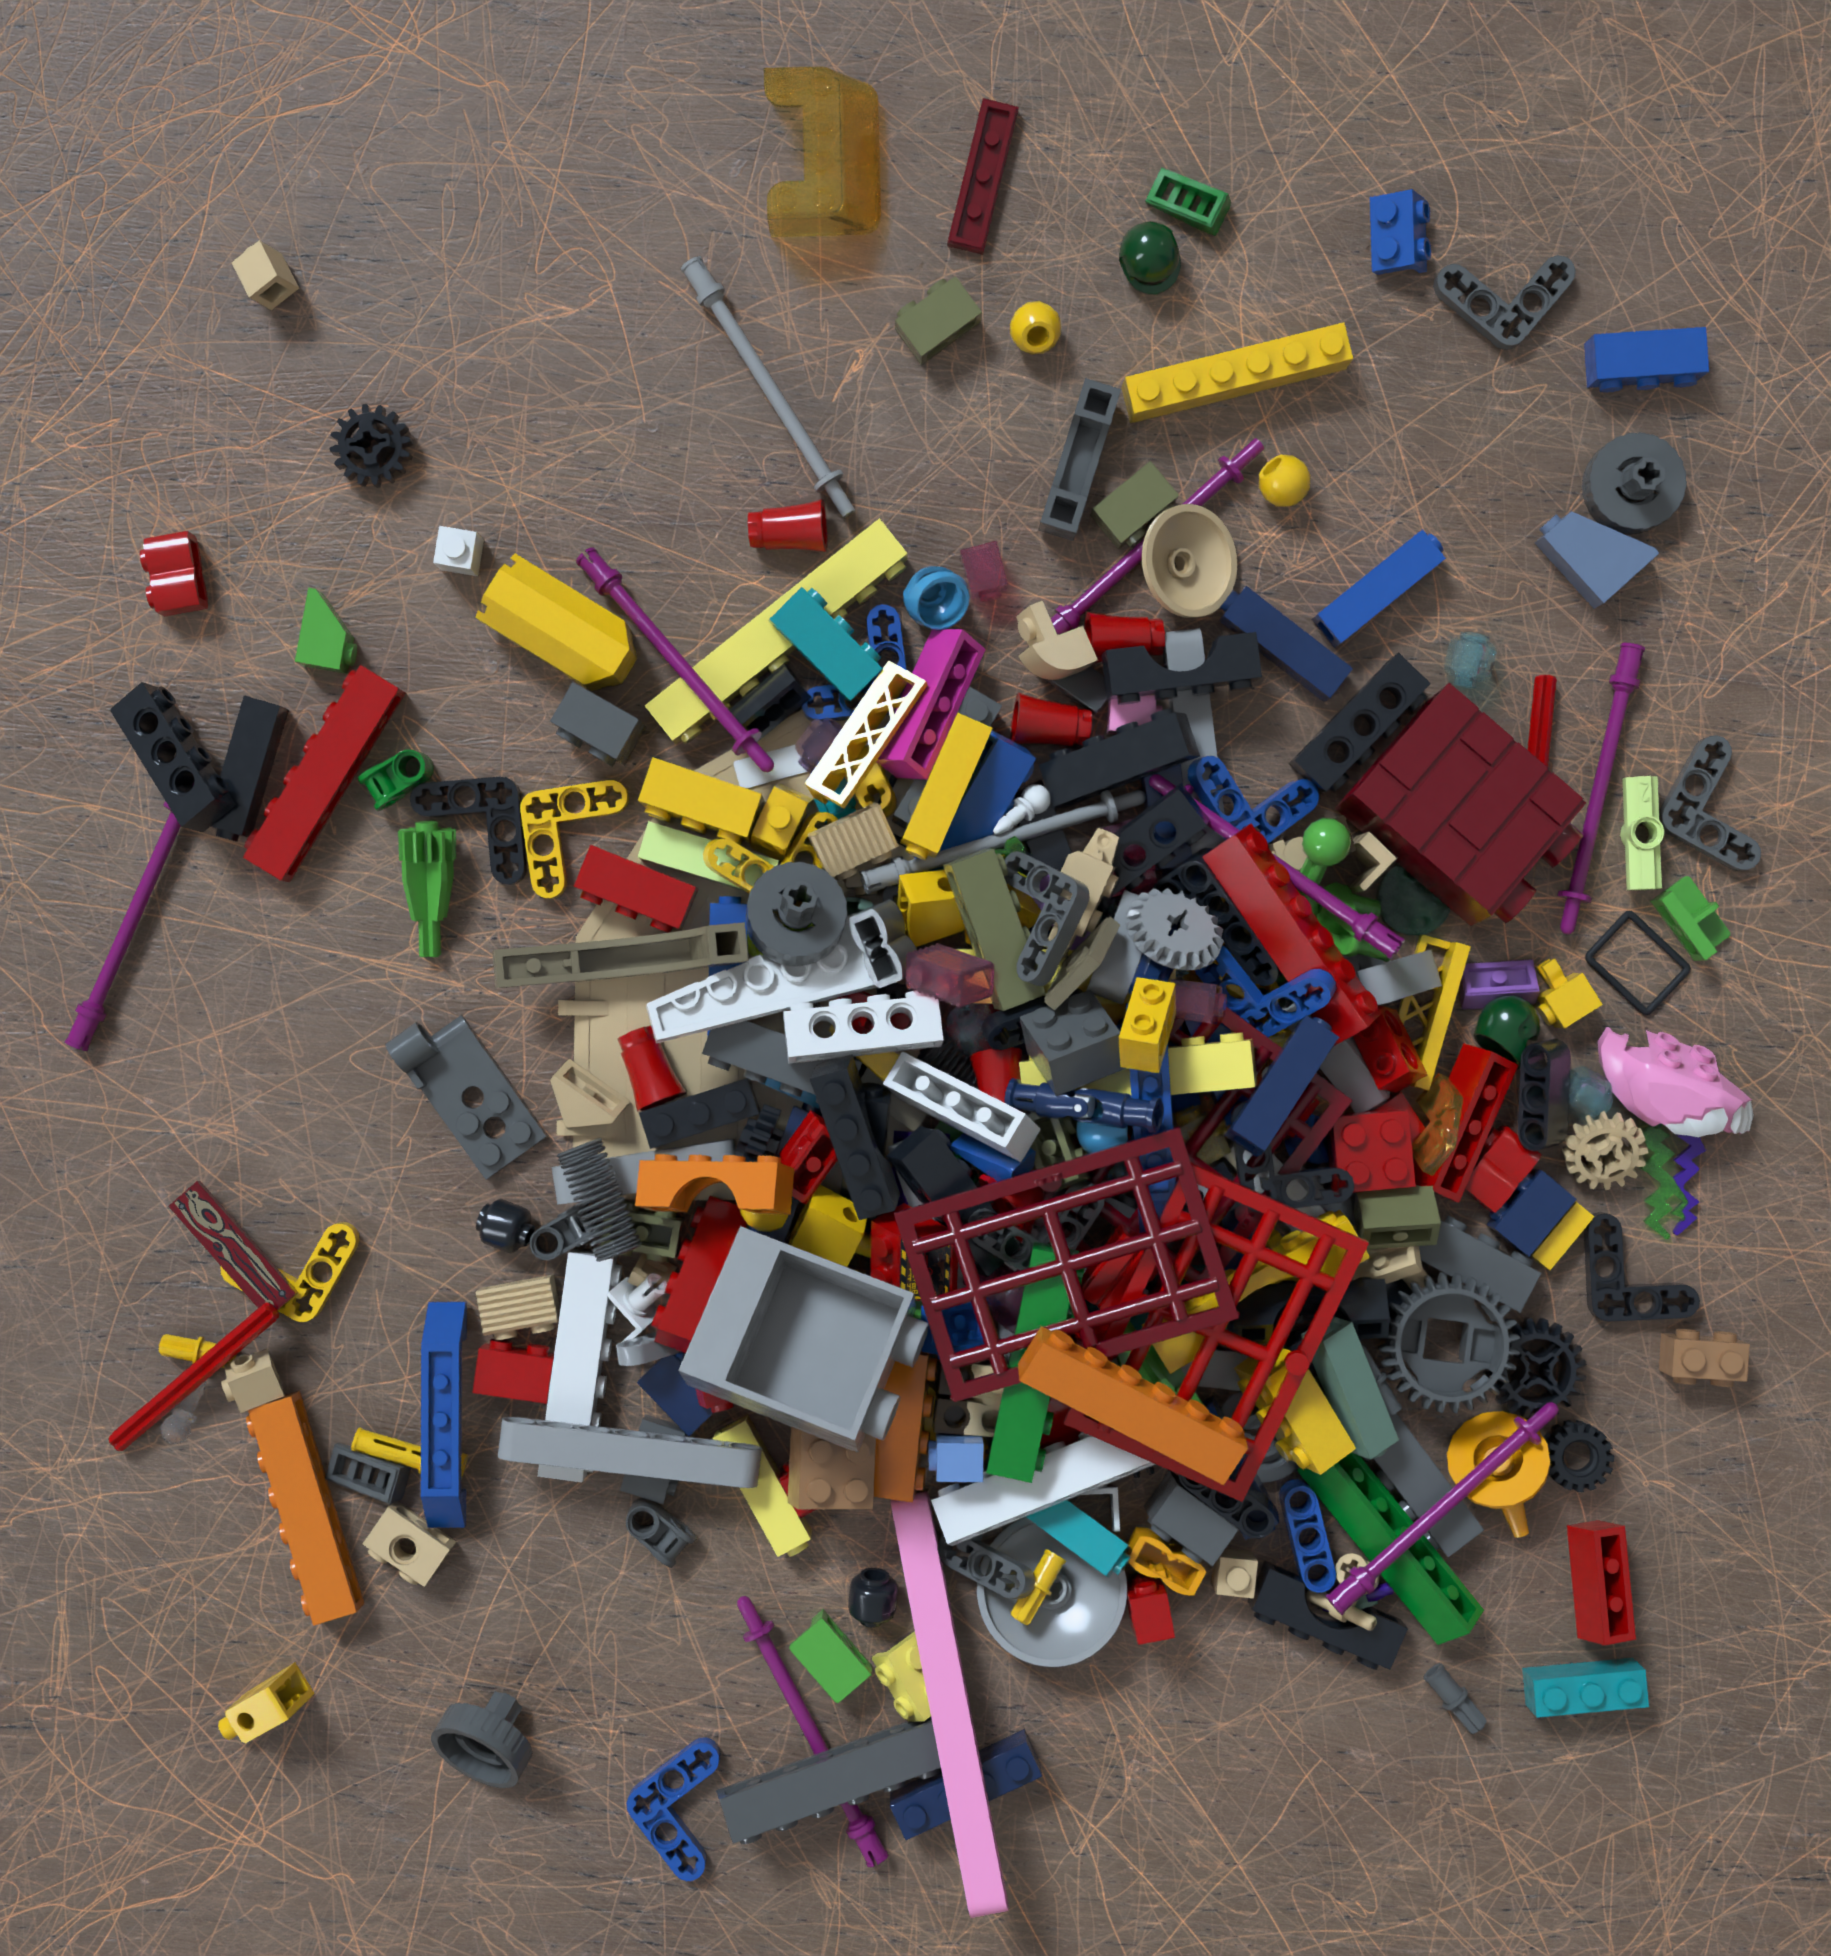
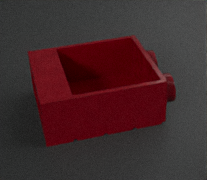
[1335,683,1586,926]

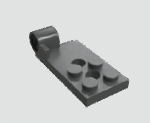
[385,1015,549,1180]

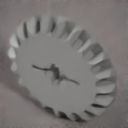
[1126,888,1224,970]

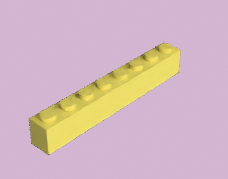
[645,518,908,744]

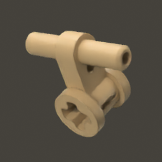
[1306,1553,1379,1631]

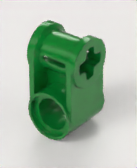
[357,749,434,811]

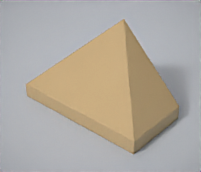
[550,1059,630,1128]

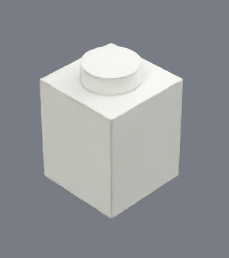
[433,526,484,576]

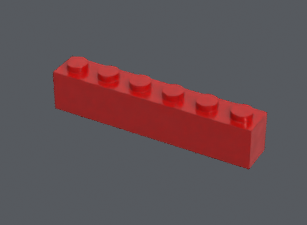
[243,665,406,882]
[1202,823,1382,1047]

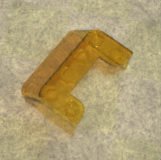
[764,66,881,237]

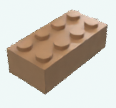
[788,1427,876,1510]

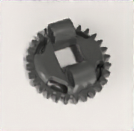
[1378,1272,1520,1414]

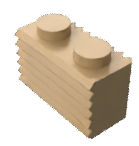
[807,802,898,881]
[476,1274,560,1340]

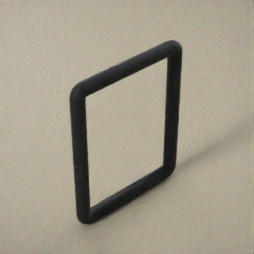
[1585,911,1691,1015]

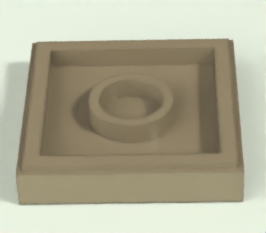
[1044,917,1120,1010]

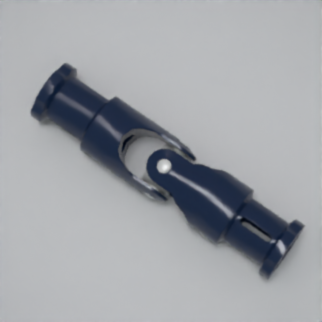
[1005,1078,1164,1133]

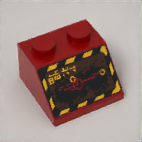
[870,1203,958,1301]

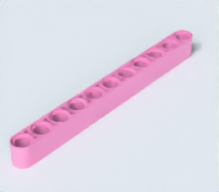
[891,1491,1009,1918]

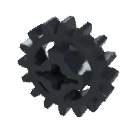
[329,404,414,488]
[734,1104,784,1162]

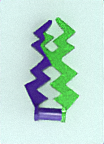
[1640,1123,1706,1239]

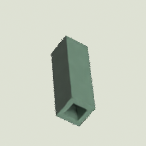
[1301,1316,1399,1460]

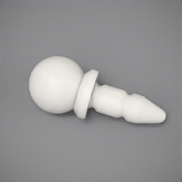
[993,784,1051,835]

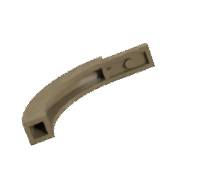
[492,922,749,988]

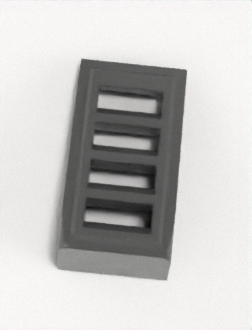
[325,1443,411,1504]

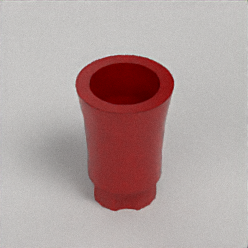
[747,499,828,552]
[1084,612,1165,664]
[1010,692,1092,747]
[617,1025,686,1112]
[970,1047,1024,1112]

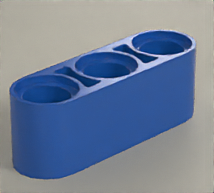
[1279,1479,1336,1593]

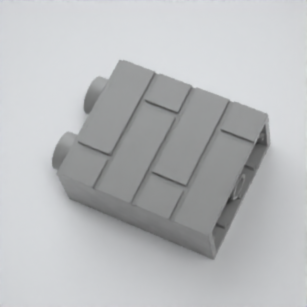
[678,1226,929,1452]

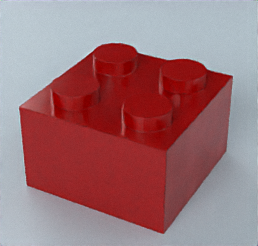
[1327,1108,1416,1193]

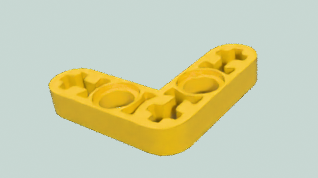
[520,780,629,899]
[703,812,838,907]
[220,1222,360,1322]

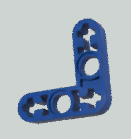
[802,604,906,723]
[1188,756,1319,843]
[1195,945,1336,1037]
[626,1737,721,1881]

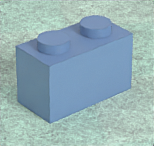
[928,1433,984,1482]

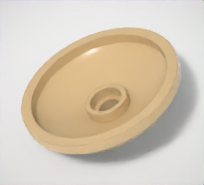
[1142,504,1237,618]

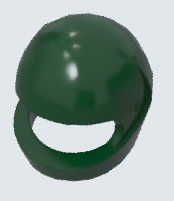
[1119,221,1181,295]
[1473,995,1540,1070]

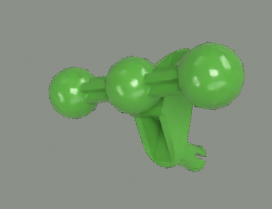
[1257,818,1390,990]

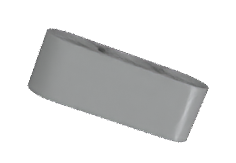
[1086,890,1142,1005]
[1357,949,1442,1005]

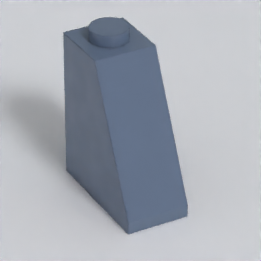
[1535,511,1659,609]

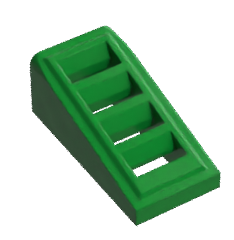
[1145,167,1231,236]

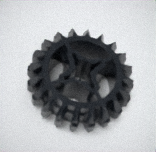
[1483,1317,1587,1419]

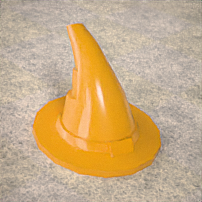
[1447,1411,1551,1538]

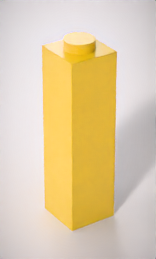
[900,713,993,860]

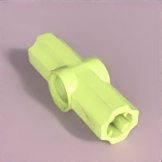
[1620,776,1664,890]

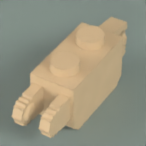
[1046,828,1120,958]

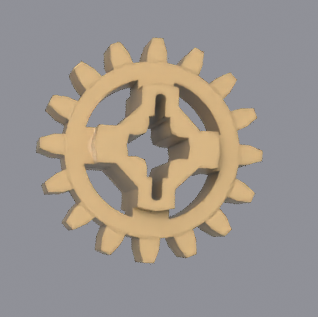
[1562,1111,1648,1190]

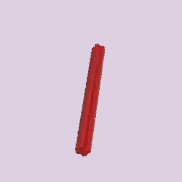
[108,1302,280,1451]

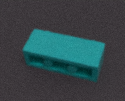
[768,587,883,701]
[1522,1658,1649,1718]

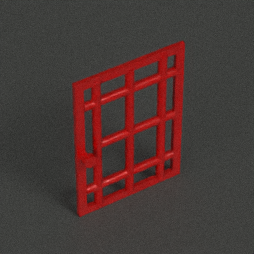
[1063,1161,1369,1502]

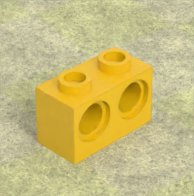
[1119,977,1176,1073]

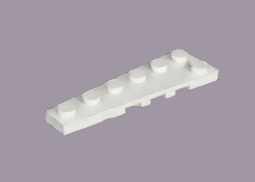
[646,913,877,1044]

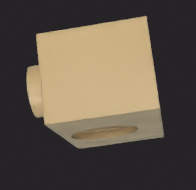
[363,1501,457,1587]

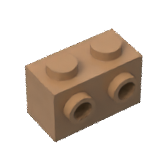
[1659,1329,1750,1387]

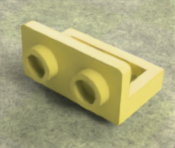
[872,1631,931,1722]

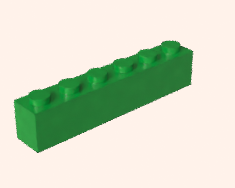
[986,1242,1085,1483]
[1297,1452,1484,1645]

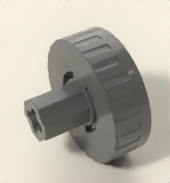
[1582,432,1687,535]
[745,862,847,966]
[431,1691,533,1788]

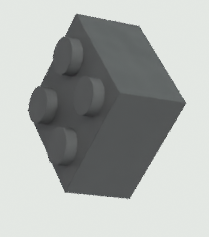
[550,682,647,767]
[1020,990,1126,1096]
[1144,1470,1239,1566]

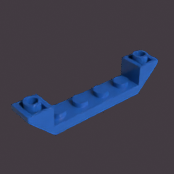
[1126,1003,1176,1233]
[421,1302,467,1528]

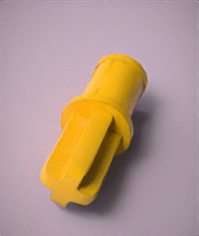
[159,1334,236,1368]
[1011,1549,1066,1625]

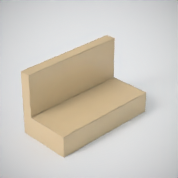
[1348,832,1397,893]

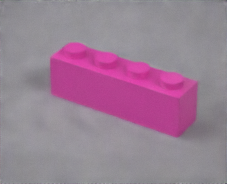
[876,629,986,780]

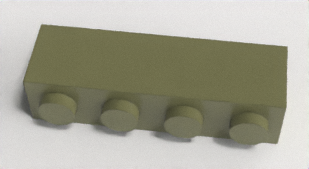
[943,849,1046,1011]

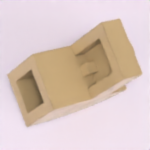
[1016,601,1098,680]

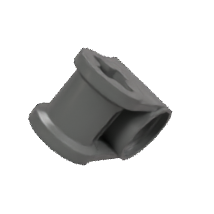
[530,1201,603,1260]
[626,1498,697,1568]

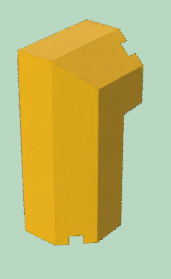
[475,553,638,691]

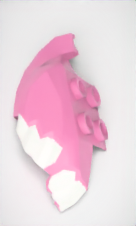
[1598,1027,1754,1138]

